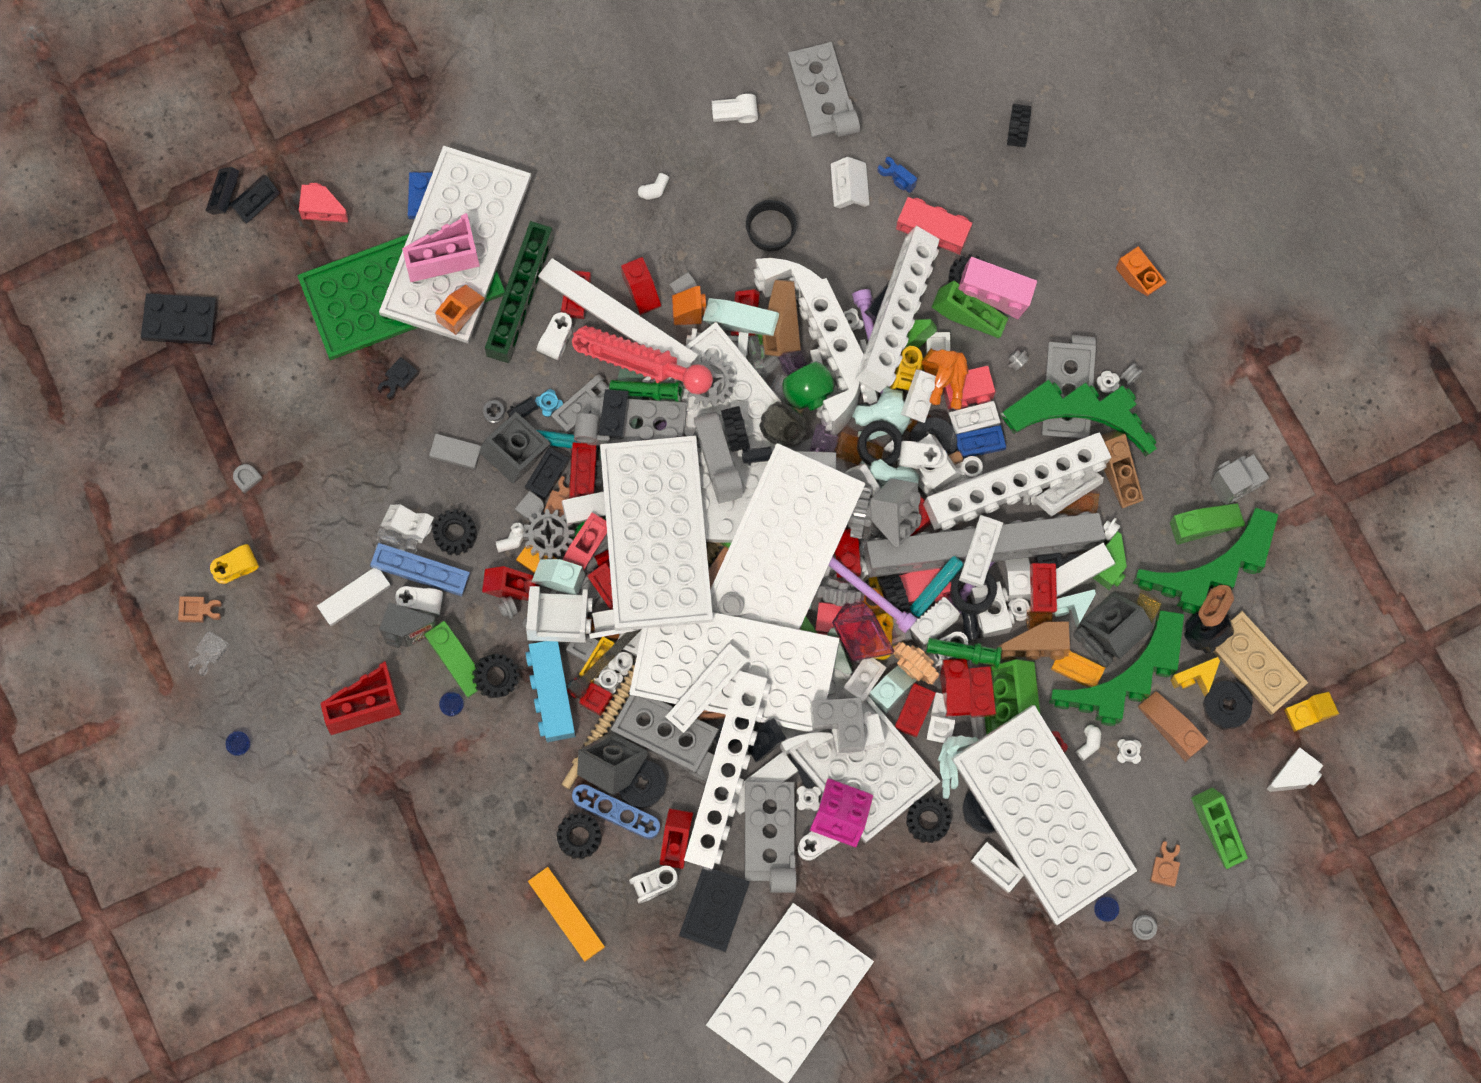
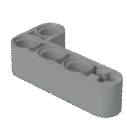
[693,412,742,504]

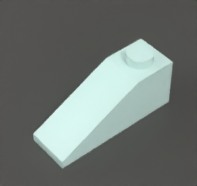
[703,298,779,336]

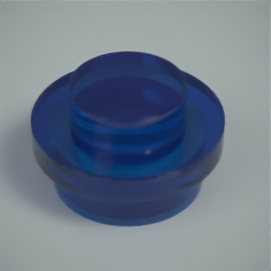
[439,692,464,717]
[225,731,250,756]
[1094,897,1119,922]

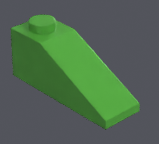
[931,281,1008,338]
[1170,503,1245,545]
[424,621,478,698]
[1191,787,1248,869]

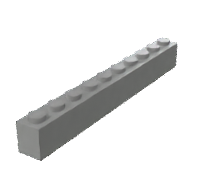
[863,512,1105,577]

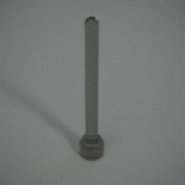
[566,629,642,700]

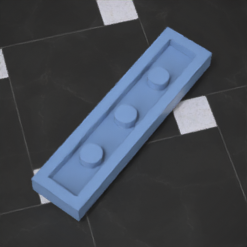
[370,543,470,597]

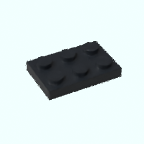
[141,293,217,345]
[679,866,750,953]

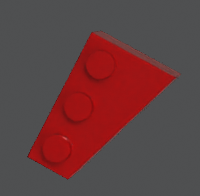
[320,661,401,735]

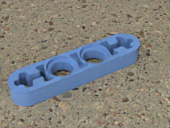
[572,784,660,839]

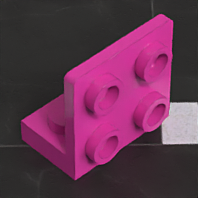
[810,779,873,847]

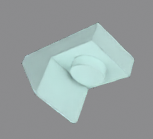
[1048,589,1096,627]

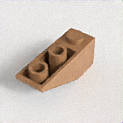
[762,280,801,356]
[1101,431,1144,508]
[997,622,1070,660]

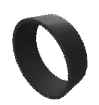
[746,200,797,251]

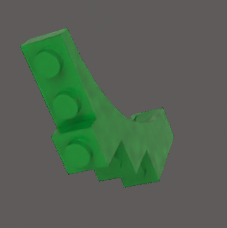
[1000,380,1157,457]
[1133,508,1278,614]
[1049,611,1184,726]

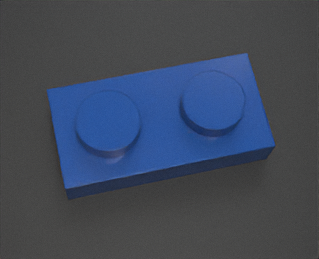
[408,172,433,219]
[956,425,1006,459]

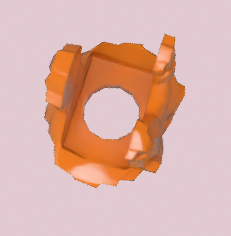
[921,348,969,410]

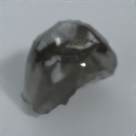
[759,401,808,448]

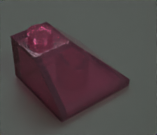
[832,602,895,661]

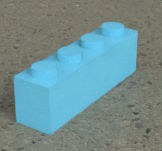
[525,641,576,742]

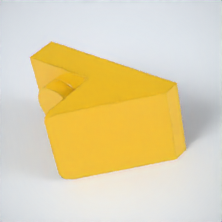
[1171,657,1220,696]
[1284,692,1339,732]

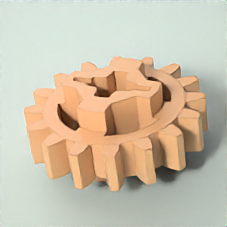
[892,642,939,685]

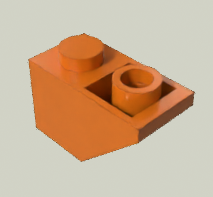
[1116,246,1166,296]
[435,285,485,335]
[672,286,706,325]

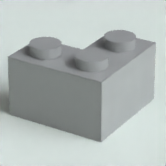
[1210,454,1269,505]
[810,698,865,753]

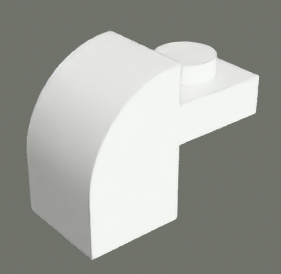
[380,504,434,543]

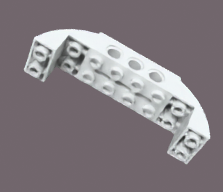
[753,258,864,438]

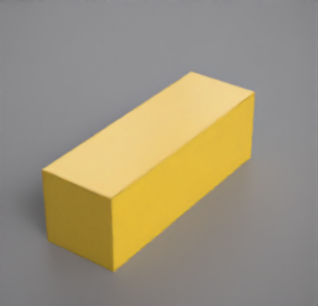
[579,636,616,683]

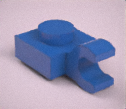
[877,157,917,193]

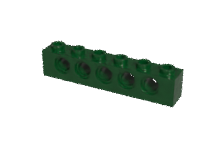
[485,221,554,363]

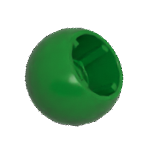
[782,361,834,411]

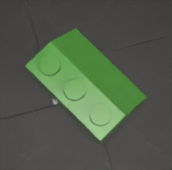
[985,659,1040,735]

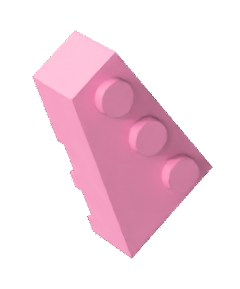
[402,213,480,282]
[958,257,1037,319]

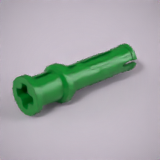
[609,380,683,402]
[926,637,1002,669]

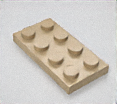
[1213,611,1308,715]

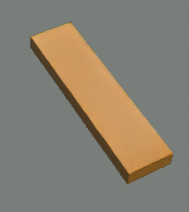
[528,867,605,962]

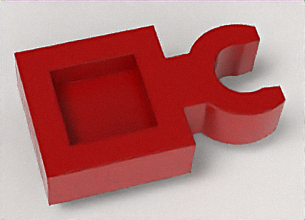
[567,678,613,716]

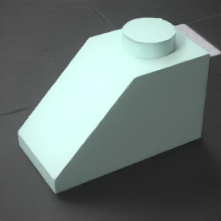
[532,559,585,595]
[869,666,917,714]

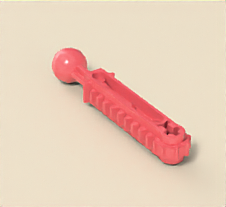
[572,325,713,395]

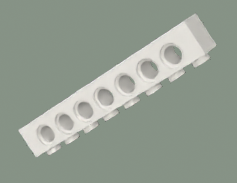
[855,226,940,393]
[923,432,1111,530]
[684,670,771,869]

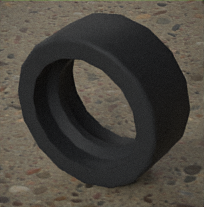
[857,422,903,466]
[950,570,997,615]

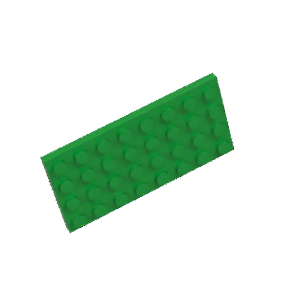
[297,234,505,361]

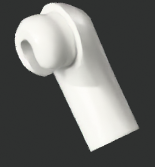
[1076,725,1101,761]

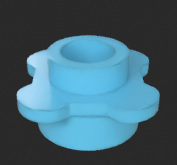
[535,389,563,417]

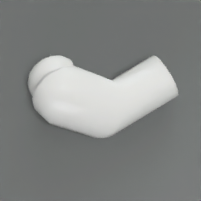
[638,173,669,200]
[496,523,526,553]

